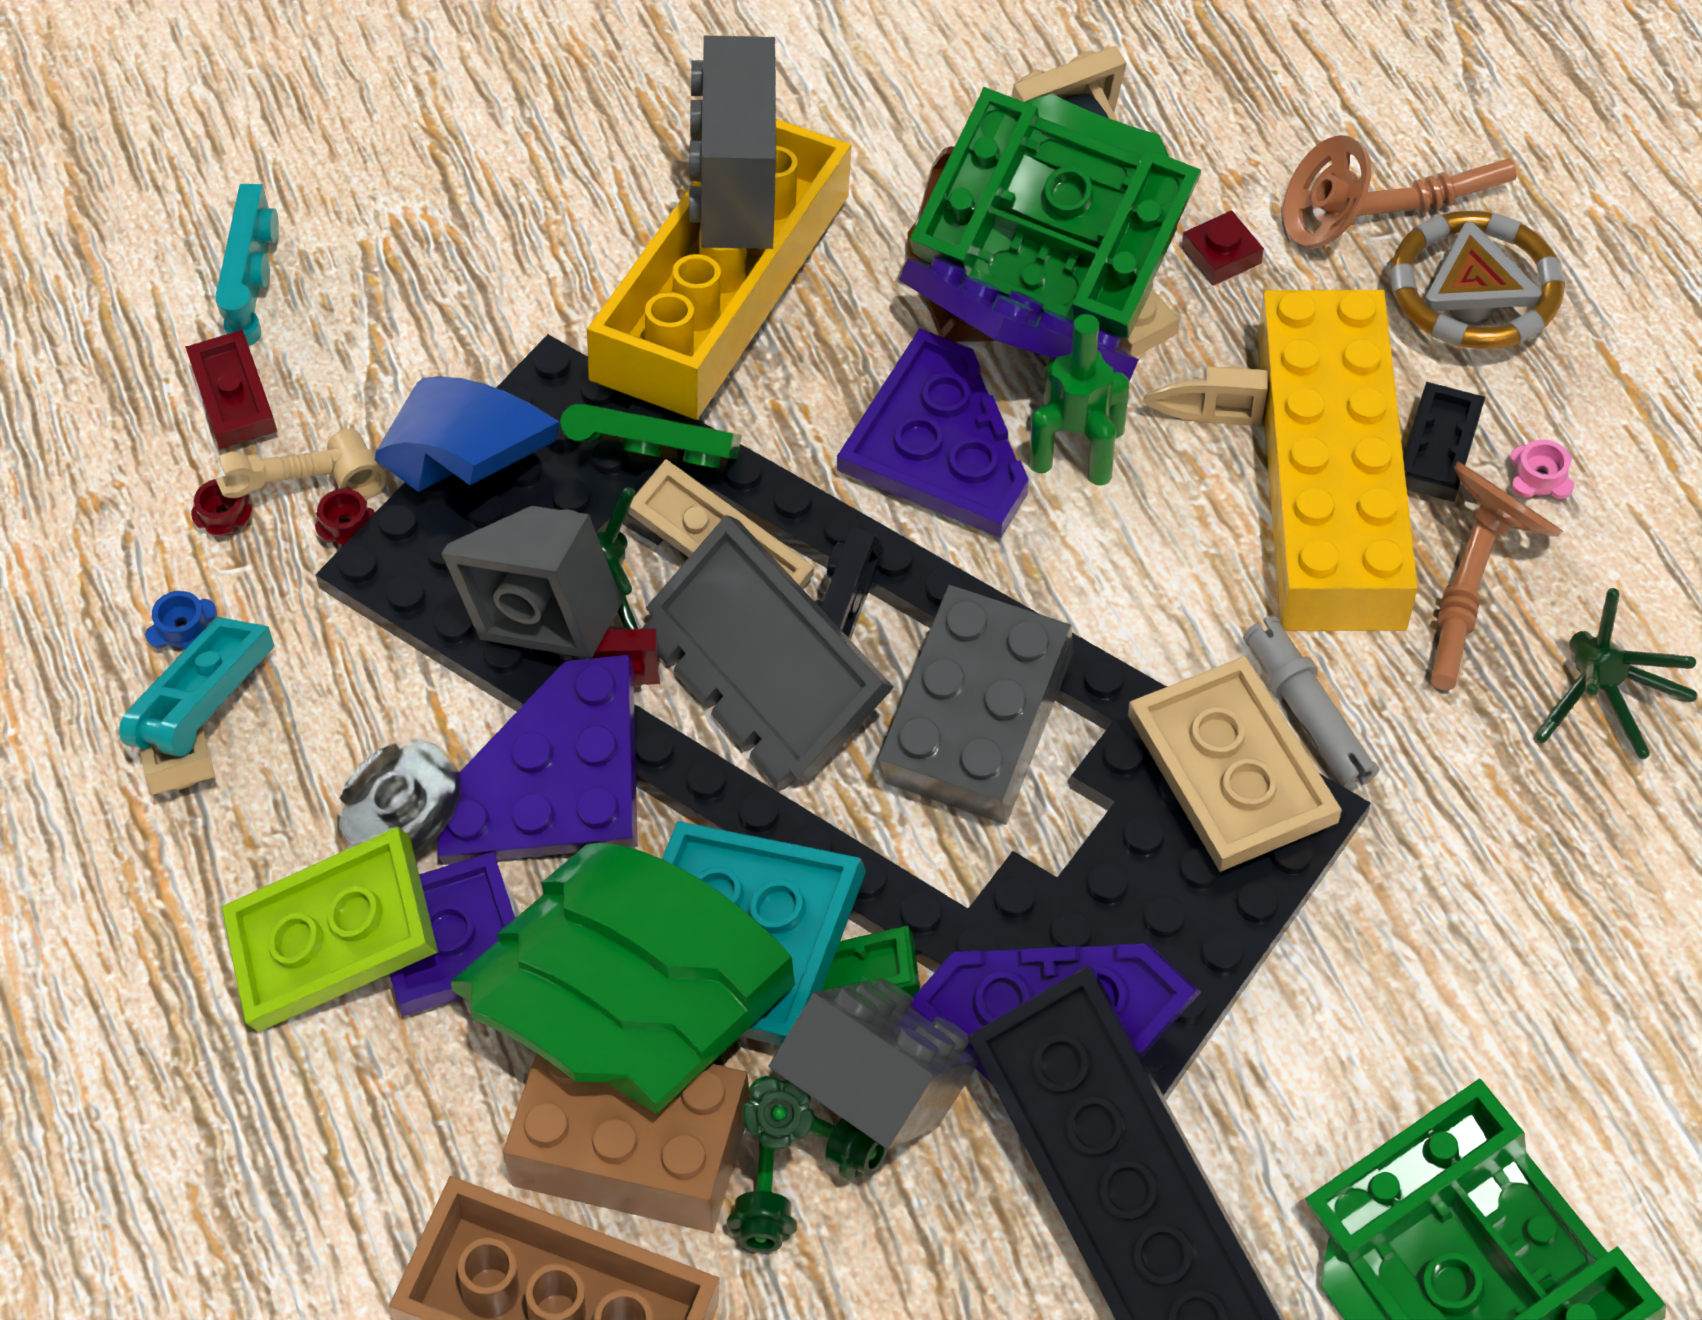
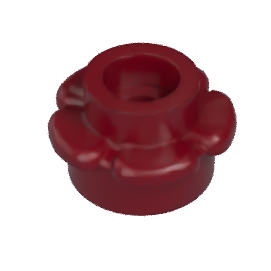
[191,479,253,537]
[315,488,375,546]

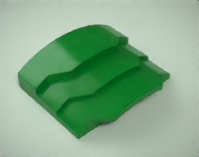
[909,87,1201,338]
[450,843,795,1114]
[1305,1078,1666,1320]

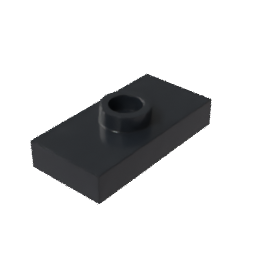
[1403,382,1485,502]

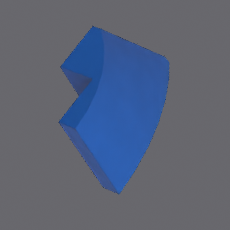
[375,376,559,492]

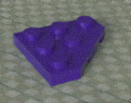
[899,257,1139,381]
[837,328,1029,538]
[438,655,638,865]
[911,943,1201,1085]

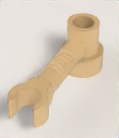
[216,429,387,500]

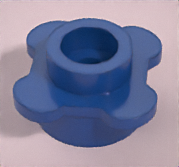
[145,591,217,650]

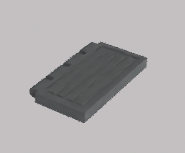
[642,515,894,790]

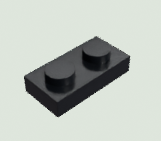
[815,526,884,640]

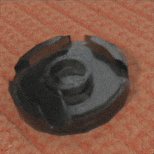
[337,739,462,853]

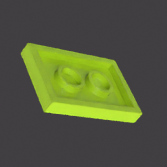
[221,827,438,1032]

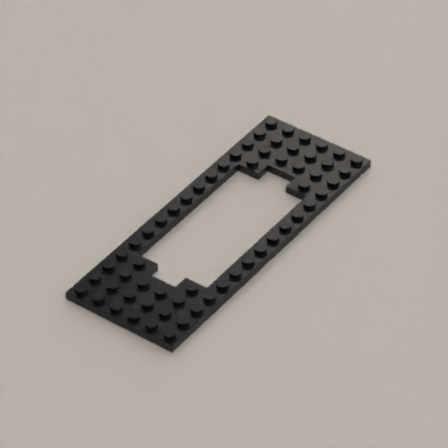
[315,334,1371,1100]

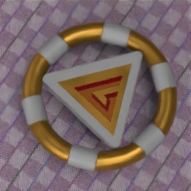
[1390,211,1565,349]

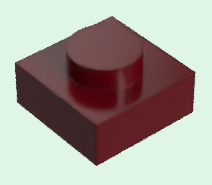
[1182,210,1264,286]
[592,628,661,688]

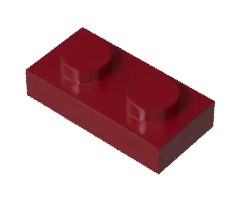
[185,329,278,450]

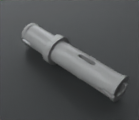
[1243,615,1379,791]

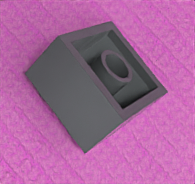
[441,506,623,659]

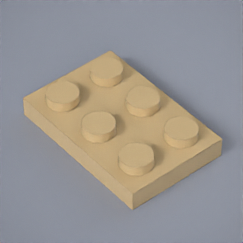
[1128,656,1342,872]

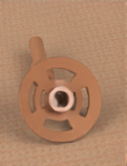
[1283,135,1517,248]
[1430,461,1563,690]

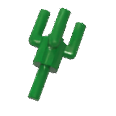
[1029,314,1129,486]

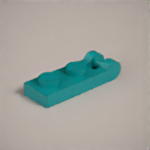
[215,184,279,346]
[119,617,275,757]

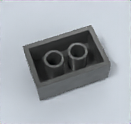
[689,35,776,249]
[878,585,1074,825]
[768,978,980,1149]

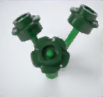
[727,1076,888,1252]

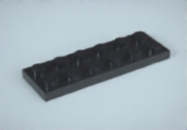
[967,966,1285,1320]

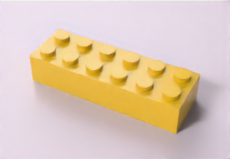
[587,119,852,420]
[1257,290,1418,631]

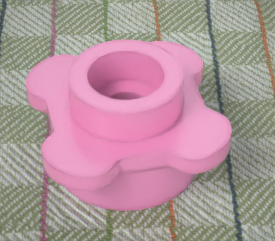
[1510,440,1574,499]

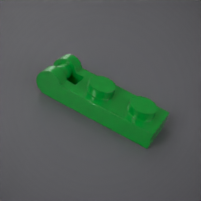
[561,404,742,468]

